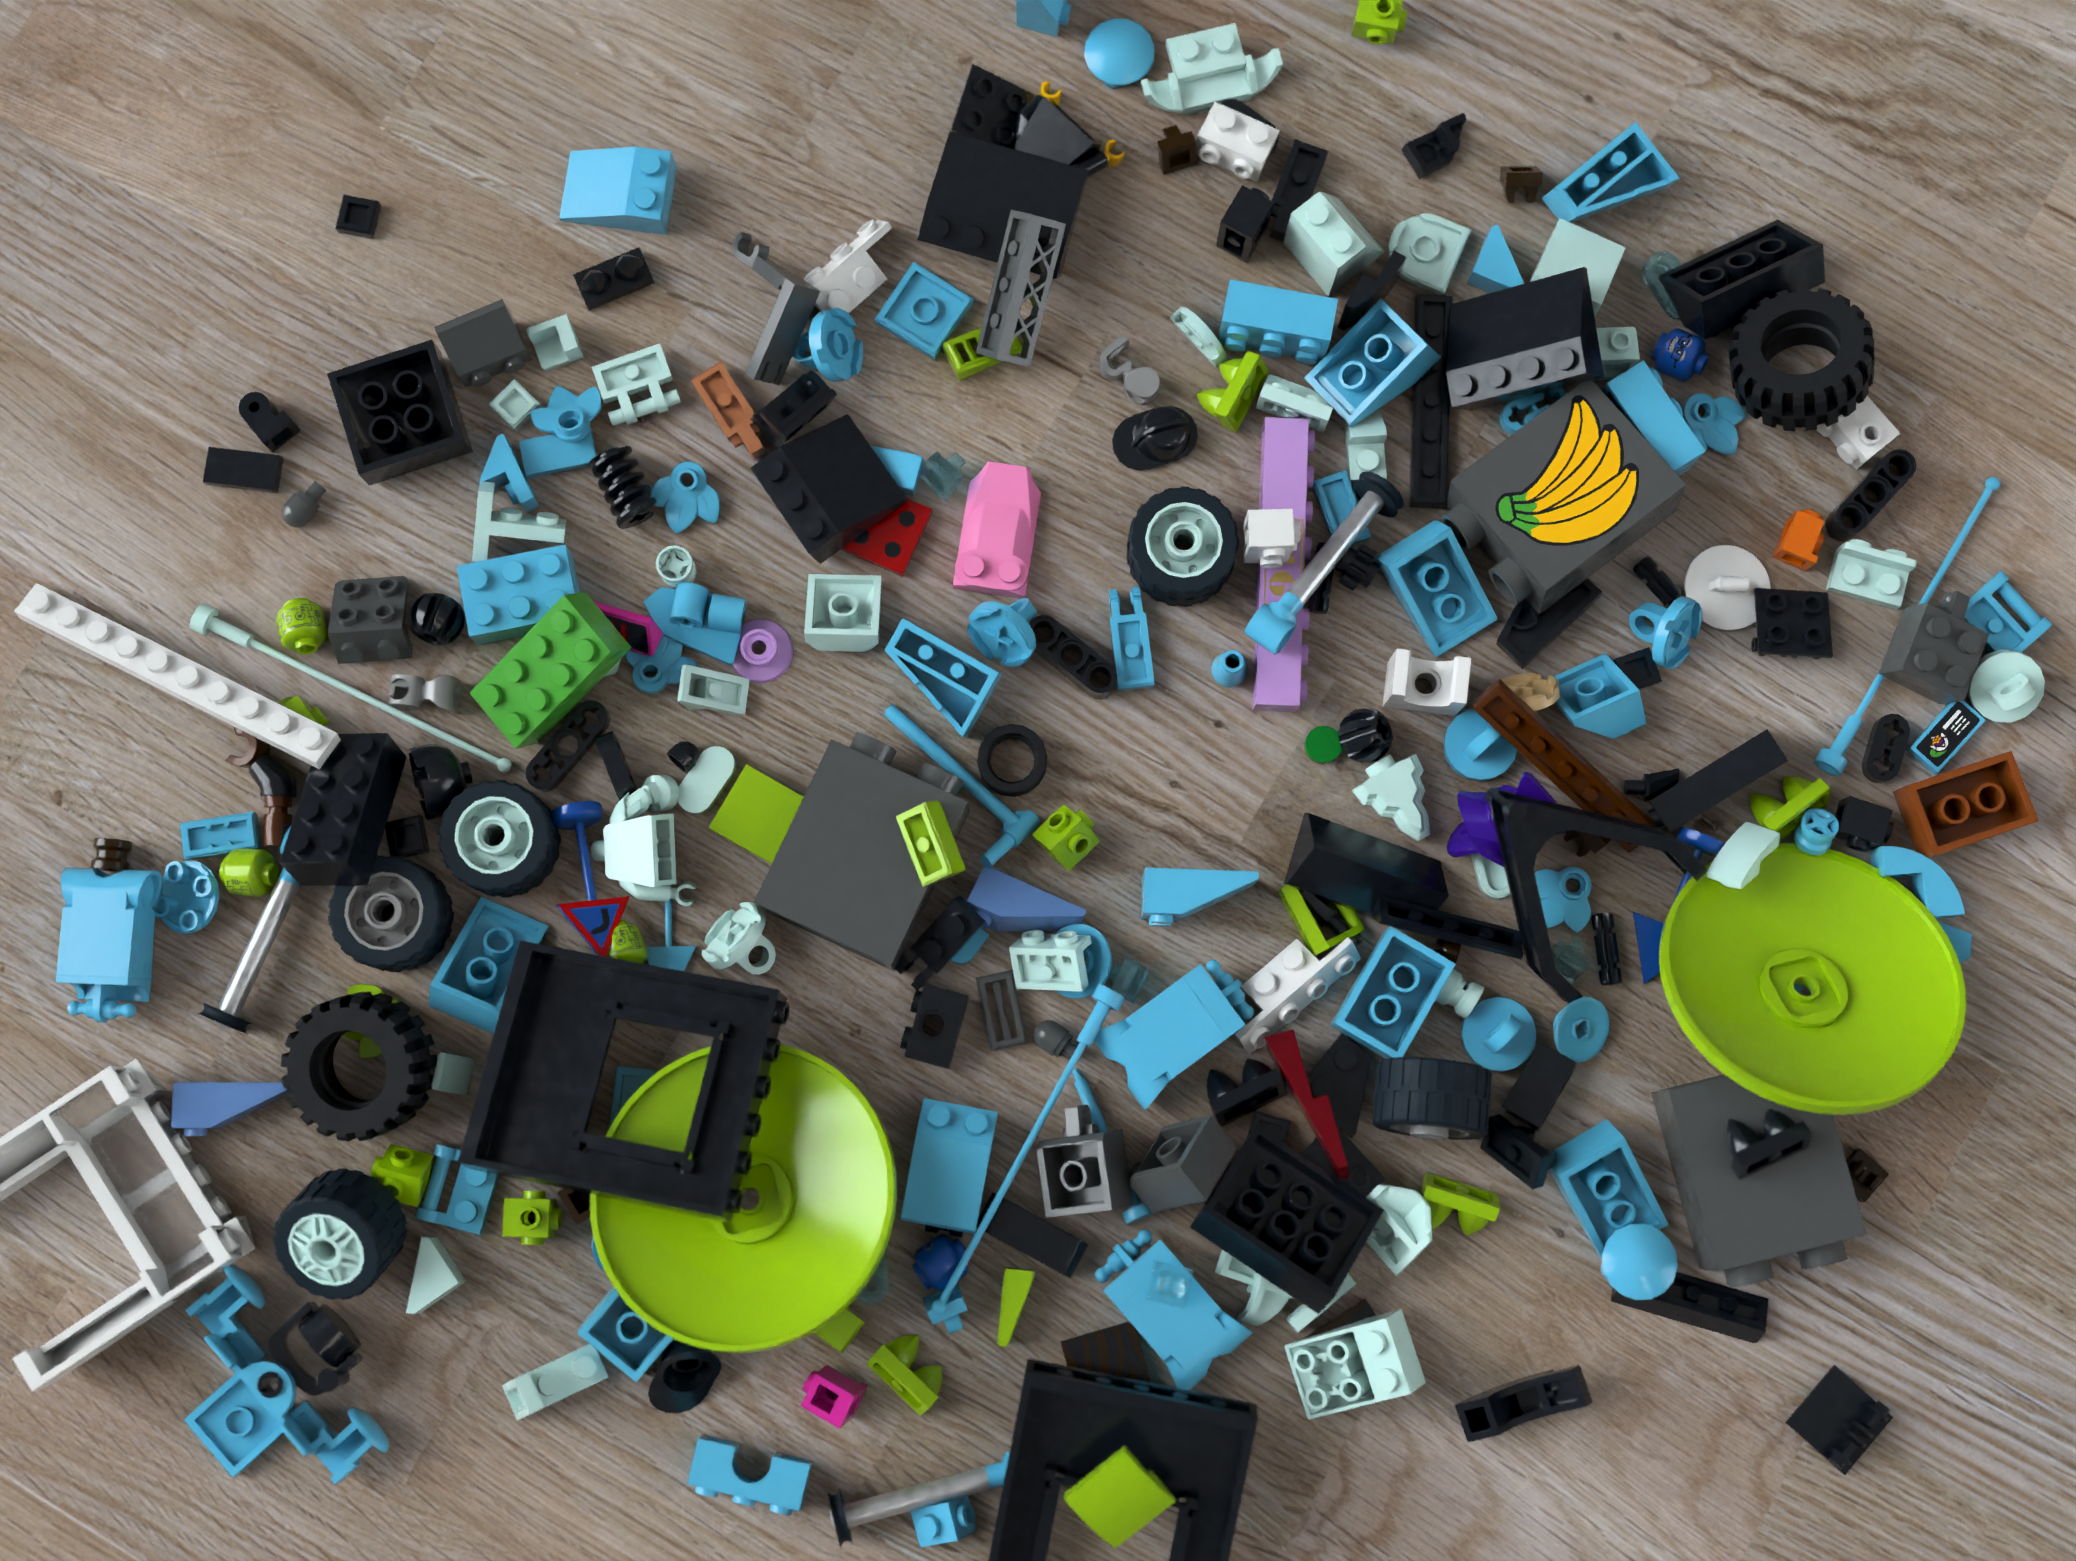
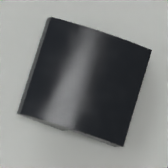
[1338,251,1407,331]

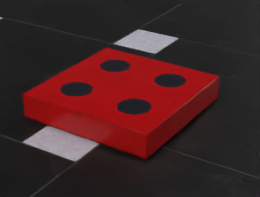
[841,499,933,577]

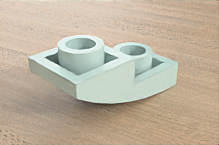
[1707,821,1780,890]

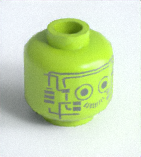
[276,598,328,655]
[219,848,280,897]
[606,920,648,964]

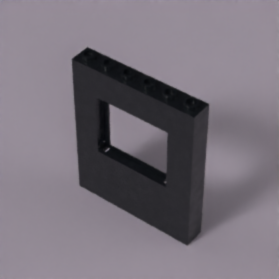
[458,941,790,1223]
[988,1358,1258,1561]

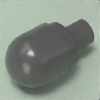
[282,481,326,527]
[1034,1020,1077,1059]

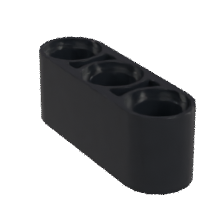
[1825,449,1916,541]
[1029,615,1117,700]
[977,1192,1089,1278]

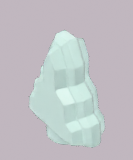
[1352,754,1430,842]

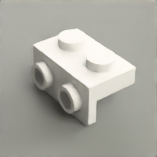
[1196,102,1280,182]

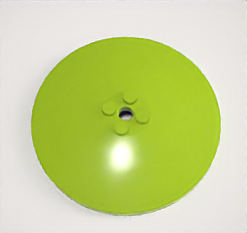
[1659,843,1966,1115]
[590,1044,897,1353]

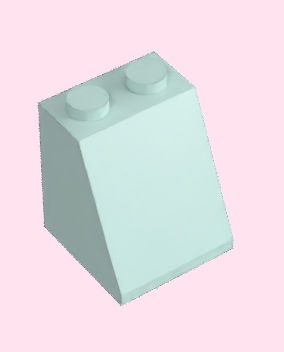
[1283,191,1384,297]
[1529,218,1626,317]

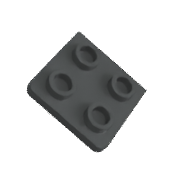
[328,576,413,664]

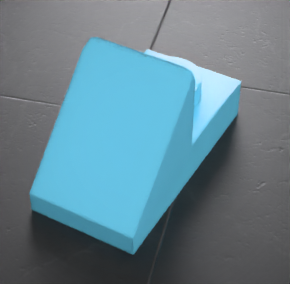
[479,434,540,512]

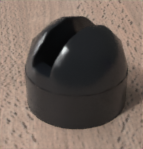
[667,741,699,774]

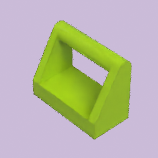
[1278,885,1365,956]

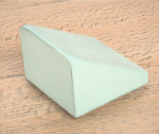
[431,1052,474,1095]

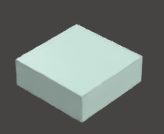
[489,379,542,432]

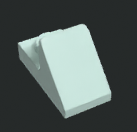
[1344,410,1387,484]
[677,664,749,716]

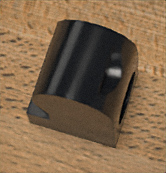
[239,392,301,453]

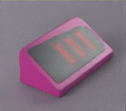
[594,602,663,656]

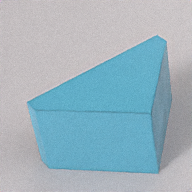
[1467,224,1524,293]

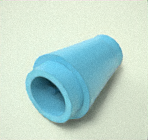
[1211,650,1248,687]

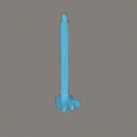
[1072,1068,1157,1226]

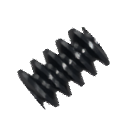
[589,446,657,529]

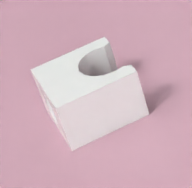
[1382,648,1471,716]

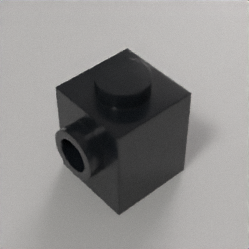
[1835,796,1894,852]

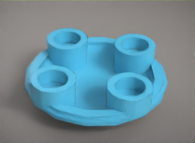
[1084,18,1155,89]
[153,860,220,934]
[1600,1224,1678,1300]

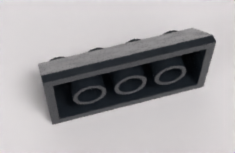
[1659,220,1825,340]

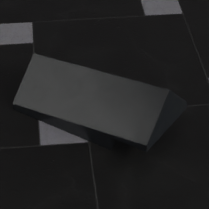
[1284,813,1449,916]

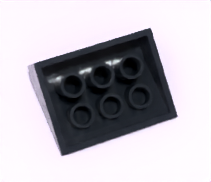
[917,131,1089,279]
[1446,267,1604,410]
[1190,1125,1384,1314]

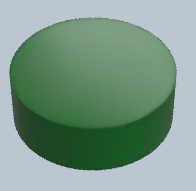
[1304,726,1342,764]

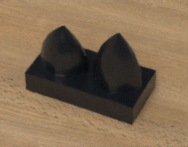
[573,247,655,311]
[1207,1059,1286,1127]
[1727,1109,1812,1180]
[1480,1114,1557,1190]

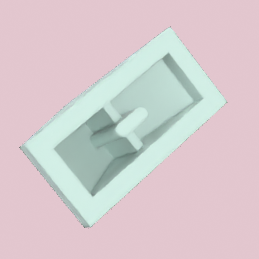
[406,1236,466,1314]

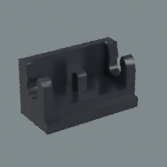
[751,370,837,448]
[1502,1042,1576,1132]

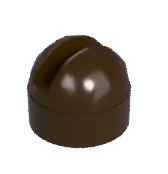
[1433,939,1462,964]

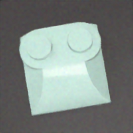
[804,574,882,652]

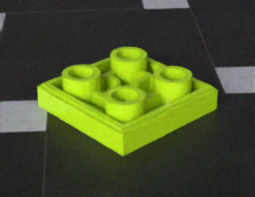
[708,764,804,864]

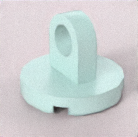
[1967,649,2045,723]
[702,902,776,975]

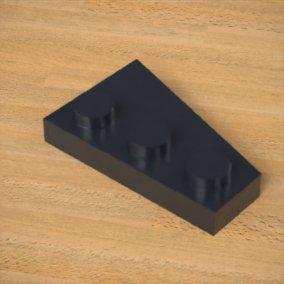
[1496,578,1602,669]

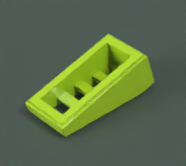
[943,328,1022,381]
[997,1267,1035,1347]

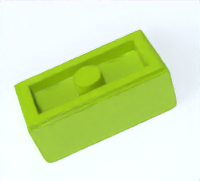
[896,801,965,887]

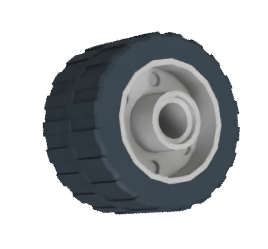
[328,855,454,972]
[1373,1057,1492,1140]

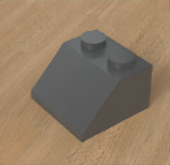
[434,299,532,387]

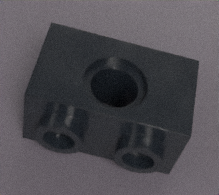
[1216,185,1274,263]
[900,984,969,1070]

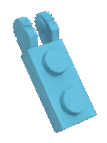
[1109,587,1155,691]

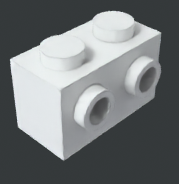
[1817,396,1900,469]
[1242,509,1301,568]

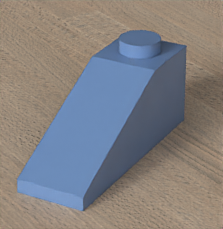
[967,866,1087,931]
[171,1082,292,1136]

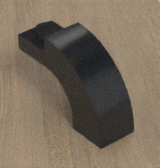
[1455,1365,1593,1442]

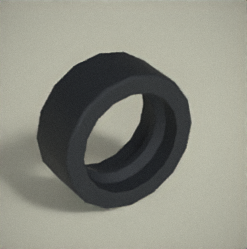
[977,724,1047,797]

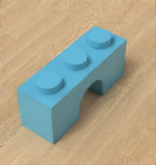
[687,1435,813,1515]

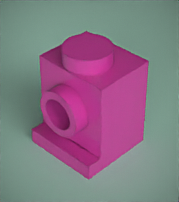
[801,1365,868,1429]

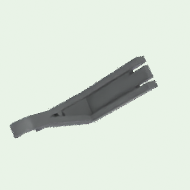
[733,232,820,385]

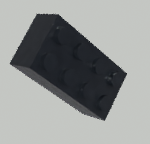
[279,733,407,885]

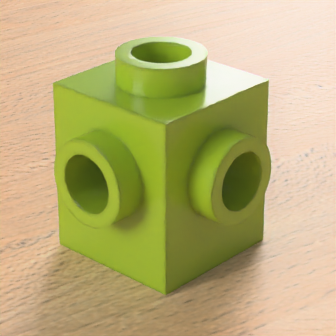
[1351,0,1408,45]
[1032,804,1100,872]
[370,1144,434,1207]
[502,1191,562,1245]

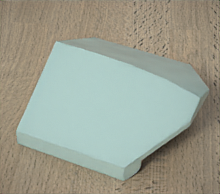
[1366,1183,1433,1276]

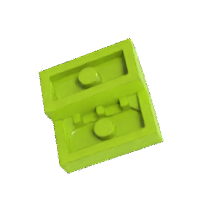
[1064,1446,1176,1549]

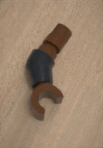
[225,727,297,846]

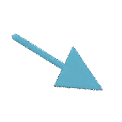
[646,885,696,971]

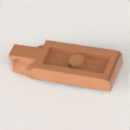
[690,362,766,460]

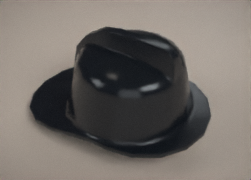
[1112,406,1198,471]
[648,1340,722,1413]

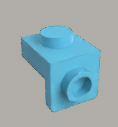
[911,1495,976,1548]

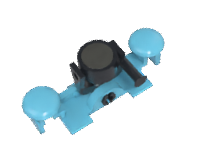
[184,1264,389,1485]

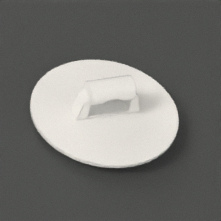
[1684,545,1771,631]

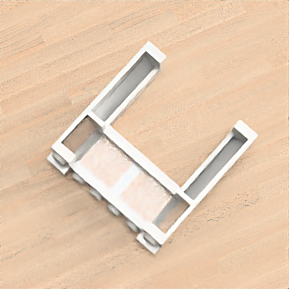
[0,1059,255,1391]

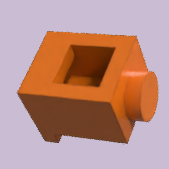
[1772,510,1825,571]

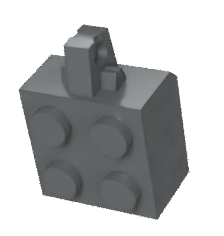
[1879,591,1989,704]
[1036,1105,1134,1218]
[1129,1114,1237,1213]

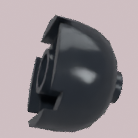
[409,744,473,820]

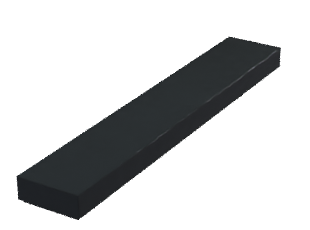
[1409,294,1453,509]

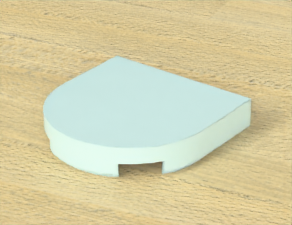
[1388,213,1472,296]

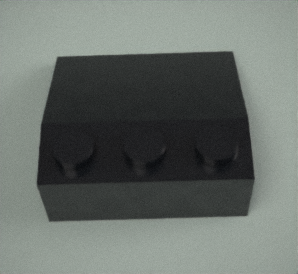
[750,414,908,564]

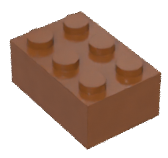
[1893,751,2039,858]

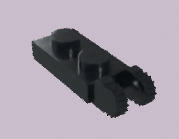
[895,895,986,990]

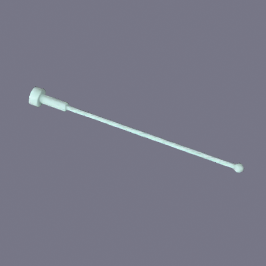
[189,603,512,772]

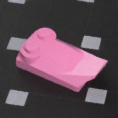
[953,462,1041,599]

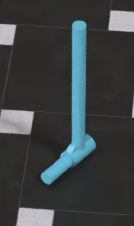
[883,704,1040,868]

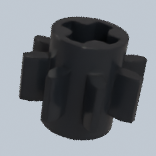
[1335,543,1381,591]

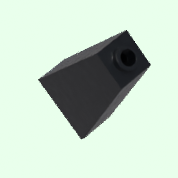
[1648,729,1788,832]

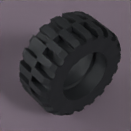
[1729,287,1875,431]
[281,992,437,1142]

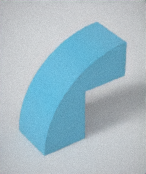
[1870,846,1965,919]

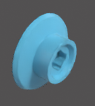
[1553,997,1610,1063]

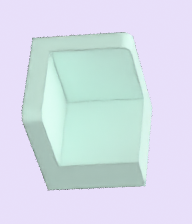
[526,314,584,371]

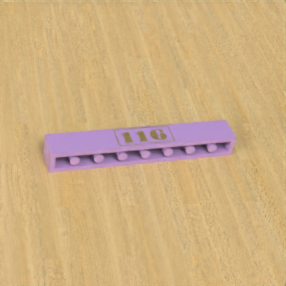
[1253,417,1315,712]

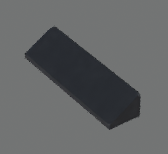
[1371,895,1523,959]
[1611,1272,1768,1343]

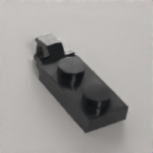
[1270,139,1328,242]

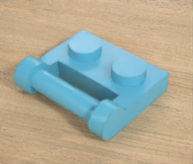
[1965,570,2052,653]
[415,1144,499,1235]

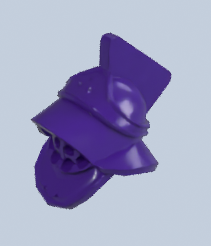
[1446,772,1567,867]

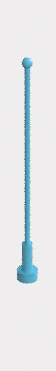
[1814,477,2000,776]
[931,984,1125,1315]

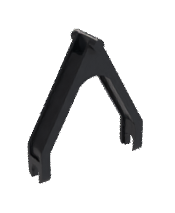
[1485,787,1708,1004]

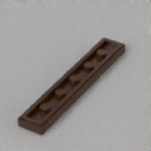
[1472,679,1657,853]

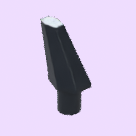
[1624,768,1680,802]
[1301,892,1349,935]

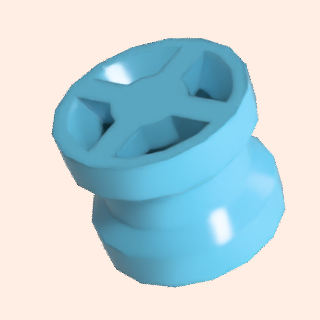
[1794,808,1839,856]

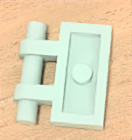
[592,343,681,426]

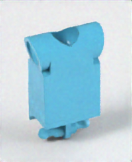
[56,867,162,1023]
[1094,960,1254,1111]
[1095,1229,1254,1391]

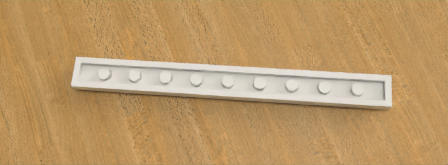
[14,583,341,770]

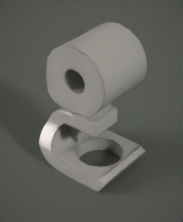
[1098,335,1160,405]
[388,674,462,714]

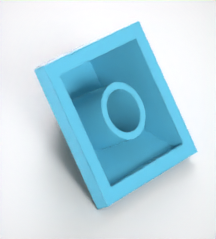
[1547,653,1646,739]

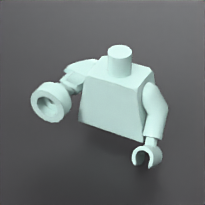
[591,775,697,906]

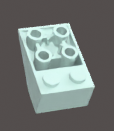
[1284,1309,1426,1420]

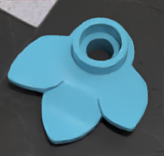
[530,386,602,443]
[1682,393,1746,455]
[650,461,720,533]
[626,635,697,694]
[1535,867,1592,933]

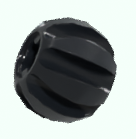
[408,593,465,645]
[1338,708,1393,763]

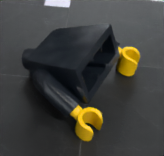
[1014,81,1125,177]

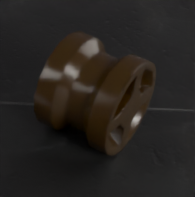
[91,838,132,872]

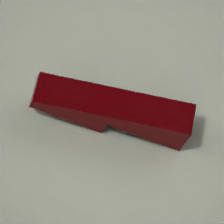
[1265,1029,1349,1180]

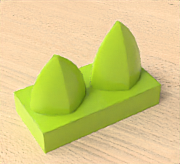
[1196,350,1269,432]
[1750,776,1830,842]
[1422,1171,1500,1236]
[866,1334,942,1417]

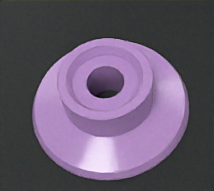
[731,619,793,683]

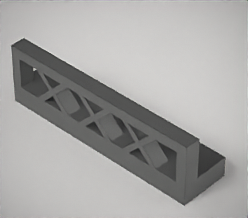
[975,210,1066,367]

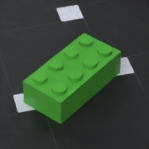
[470,592,632,749]

